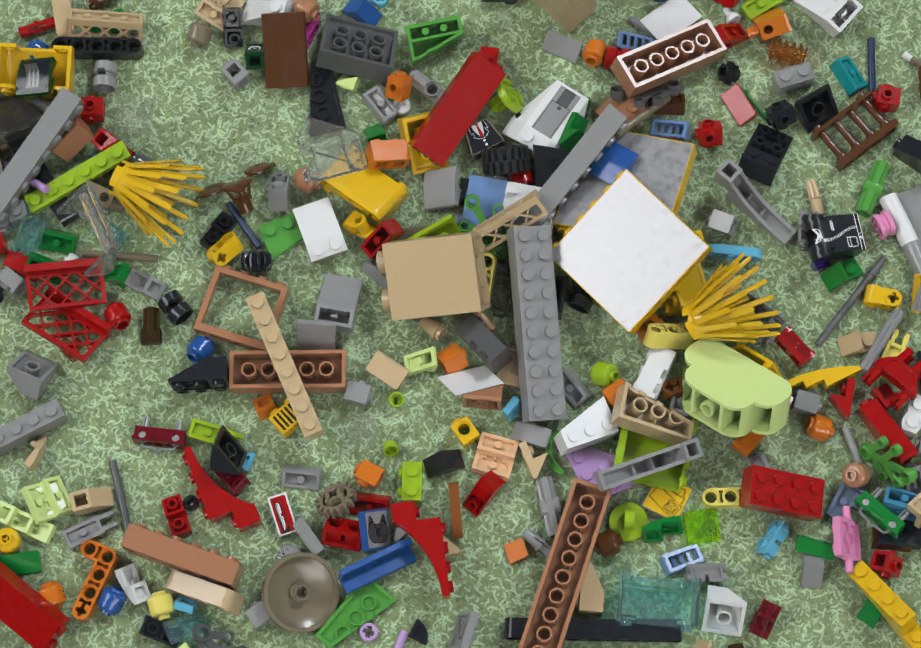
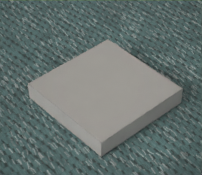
[297,319,336,350]

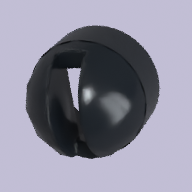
[183,495,199,511]

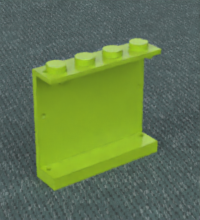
[613,417,698,493]

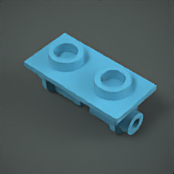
[755,520,790,560]

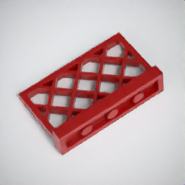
[24,257,107,312]
[21,288,112,363]

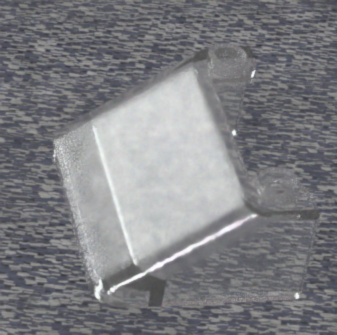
[297,117,368,183]
[56,184,117,276]

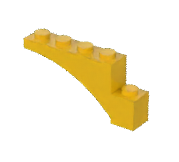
[847,560,921,648]

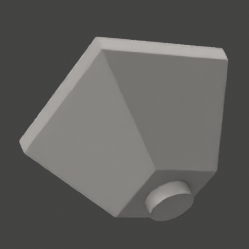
[6,350,59,400]

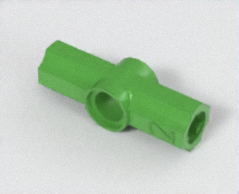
[855,160,890,217]

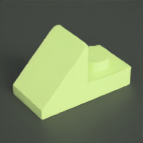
[403,346,438,376]

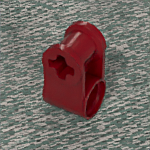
[215,471,251,497]

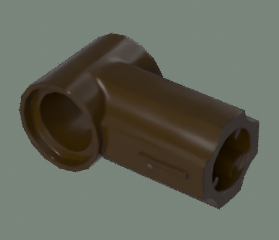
[140,307,162,345]

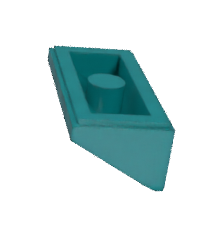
[830,56,868,96]

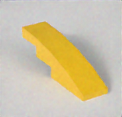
[787,366,862,391]

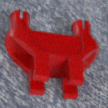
[861,347,921,411]

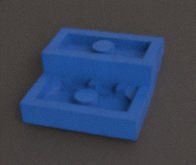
[589,141,639,185]

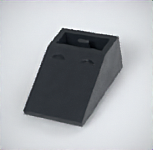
[738,123,793,187]
[168,356,229,394]

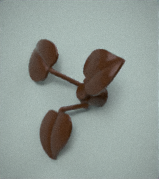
[196,162,276,214]

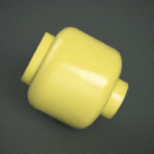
[147,590,175,621]

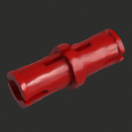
[18,16,56,39]

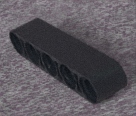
[52,37,144,60]

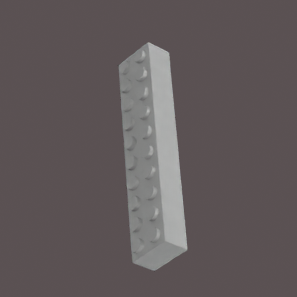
[507,225,567,423]

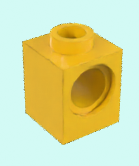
[451,416,480,449]

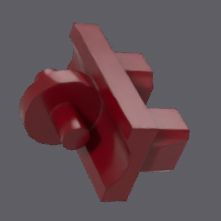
[748,599,782,640]

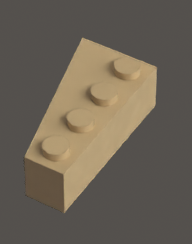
[610,381,694,445]

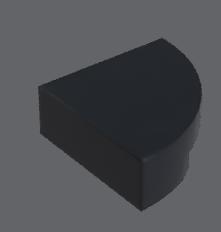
[408,619,428,646]

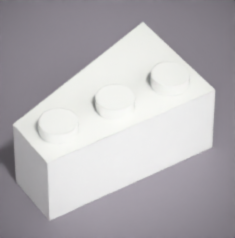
[632,348,677,401]
[553,396,619,456]

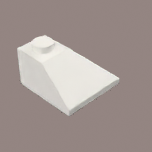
[701,585,747,637]

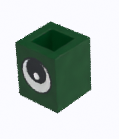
[245,43,265,70]

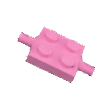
[831,506,861,574]

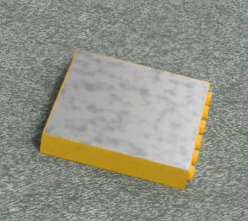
[553,125,697,235]
[552,169,713,334]

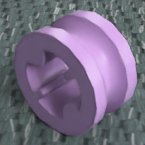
[360,623,378,642]

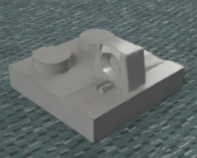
[448,611,479,648]

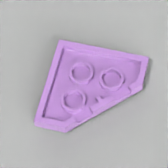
[565,447,636,496]

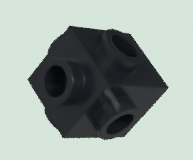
[765,99,797,131]

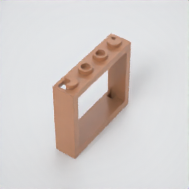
[193,265,290,351]

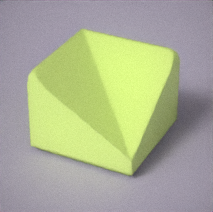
[336,74,361,93]

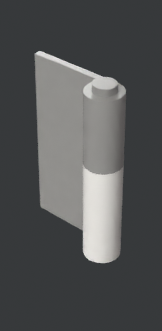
[879,184,921,274]

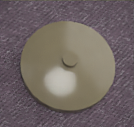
[262,552,340,633]

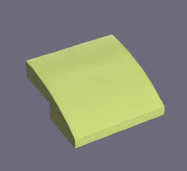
[20,475,73,525]

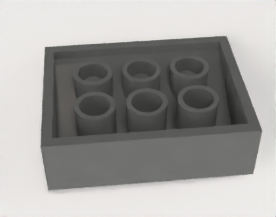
[315,14,398,84]

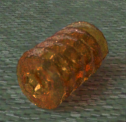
[767,37,809,66]

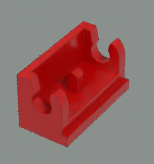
[774,326,816,369]

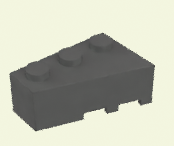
[455,314,512,374]

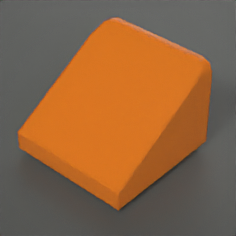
[252,394,276,421]
[504,538,529,564]

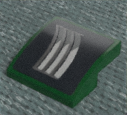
[16,57,57,98]

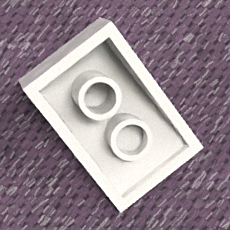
[242,0,295,26]
[292,197,348,263]

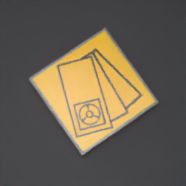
[641,485,693,518]

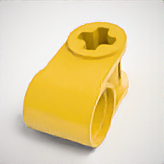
[342,210,376,239]
[206,231,244,266]
[863,284,902,311]

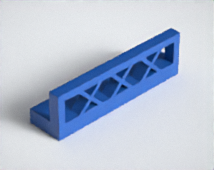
[338,537,417,595]

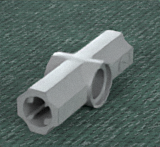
[409,69,445,104]
[535,476,561,538]

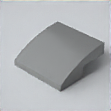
[423,166,461,211]

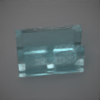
[11,213,48,256]

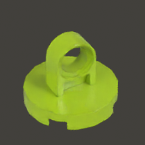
[488,78,524,113]
[609,502,648,542]

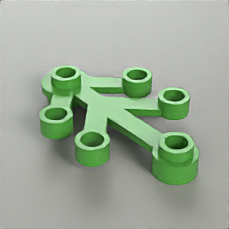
[459,194,511,260]
[859,436,918,489]

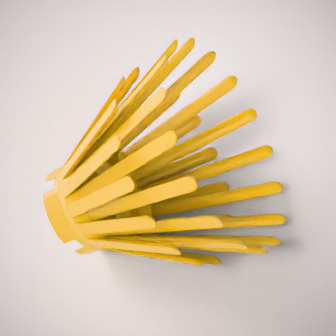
[108,159,206,248]
[682,252,781,343]

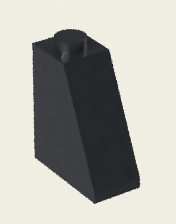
[892,134,921,174]

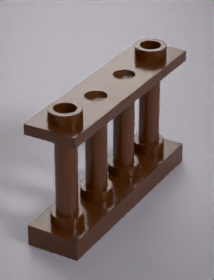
[811,90,900,173]

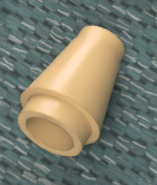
[418,317,447,341]

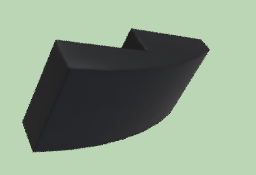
[222,7,243,47]
[200,211,238,252]
[138,615,184,648]

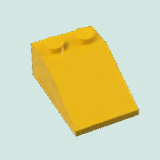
[397,111,449,175]

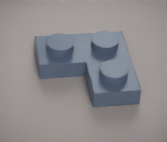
[825,481,879,519]

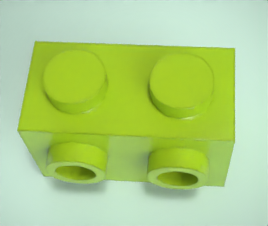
[398,462,423,505]

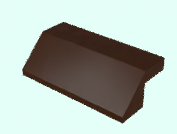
[261,11,309,89]

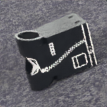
[801,214,867,263]

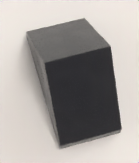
[423,449,465,479]

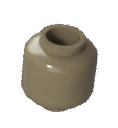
[187,20,213,49]

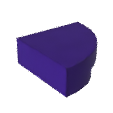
[811,259,831,271]

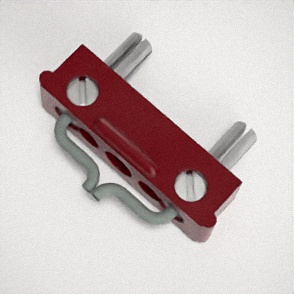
[131,416,187,454]

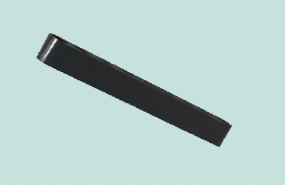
[504,617,682,643]

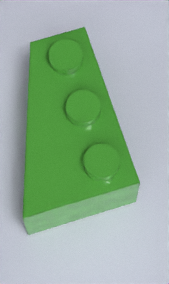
[405,15,464,66]

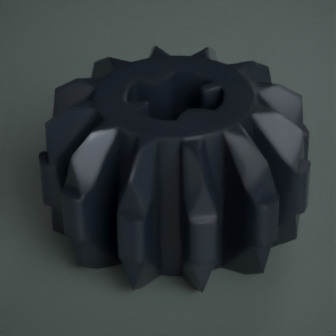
[240,251,273,272]

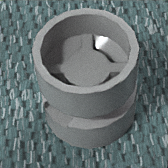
[92,60,118,93]

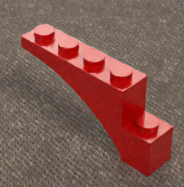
[182,446,263,532]
[390,501,454,599]

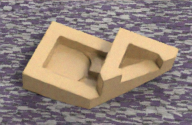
[23,434,47,472]

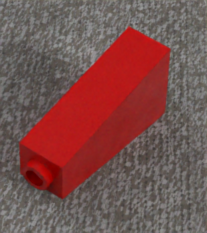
[857,398,919,466]

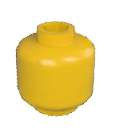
[0,527,22,555]

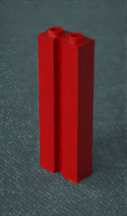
[408,51,506,167]
[0,562,70,648]

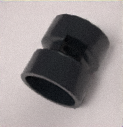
[567,282,594,314]
[158,290,193,326]

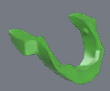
[545,430,592,476]

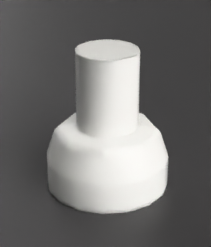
[723,7,741,24]

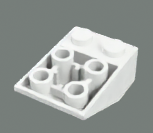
[793,0,863,38]

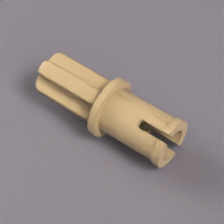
[805,179,826,216]

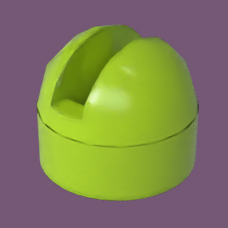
[388,392,404,408]
[382,440,399,457]

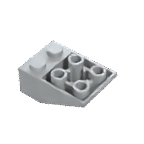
[314,273,363,334]

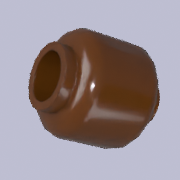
[595,529,624,558]

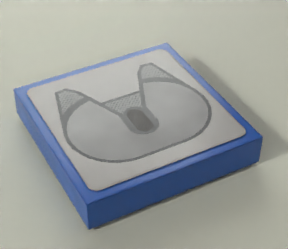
[358,508,392,552]

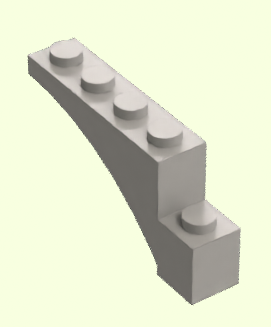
[714,158,797,246]
[594,437,704,492]

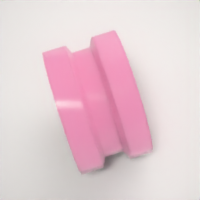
[871,210,897,240]

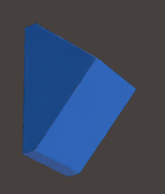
[342,0,382,26]

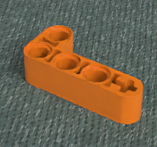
[72,540,119,622]

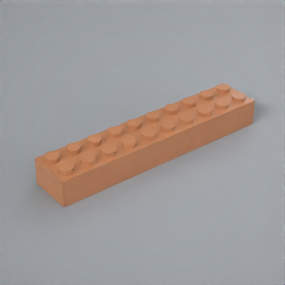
[518,478,612,648]

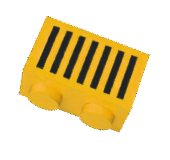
[268,398,299,439]

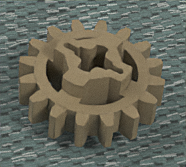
[315,481,358,519]

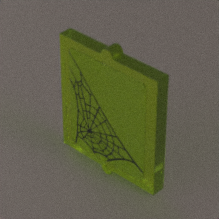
[682,508,721,545]

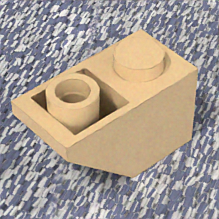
[69,487,115,516]

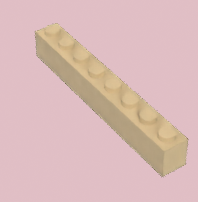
[245,291,325,442]

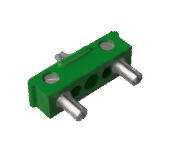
[855,487,910,539]

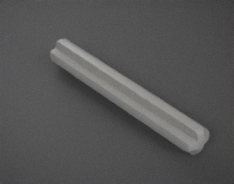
[860,308,904,373]

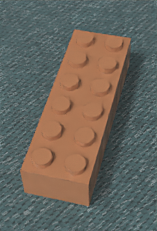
[610,19,727,98]
[229,350,347,394]
[120,522,245,591]

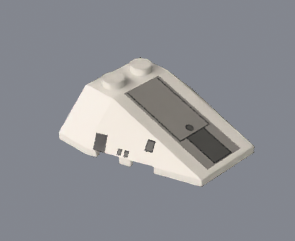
[502,80,589,151]

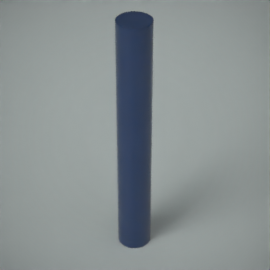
[867,37,876,92]
[225,201,262,250]

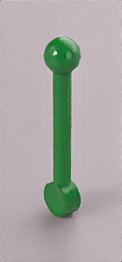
[743,90,767,120]

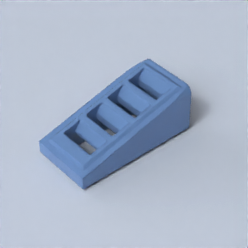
[617,31,655,50]
[649,119,691,142]
[659,543,705,577]

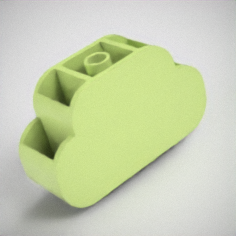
[682,339,792,437]

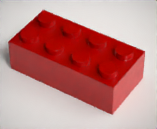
[739,465,825,521]

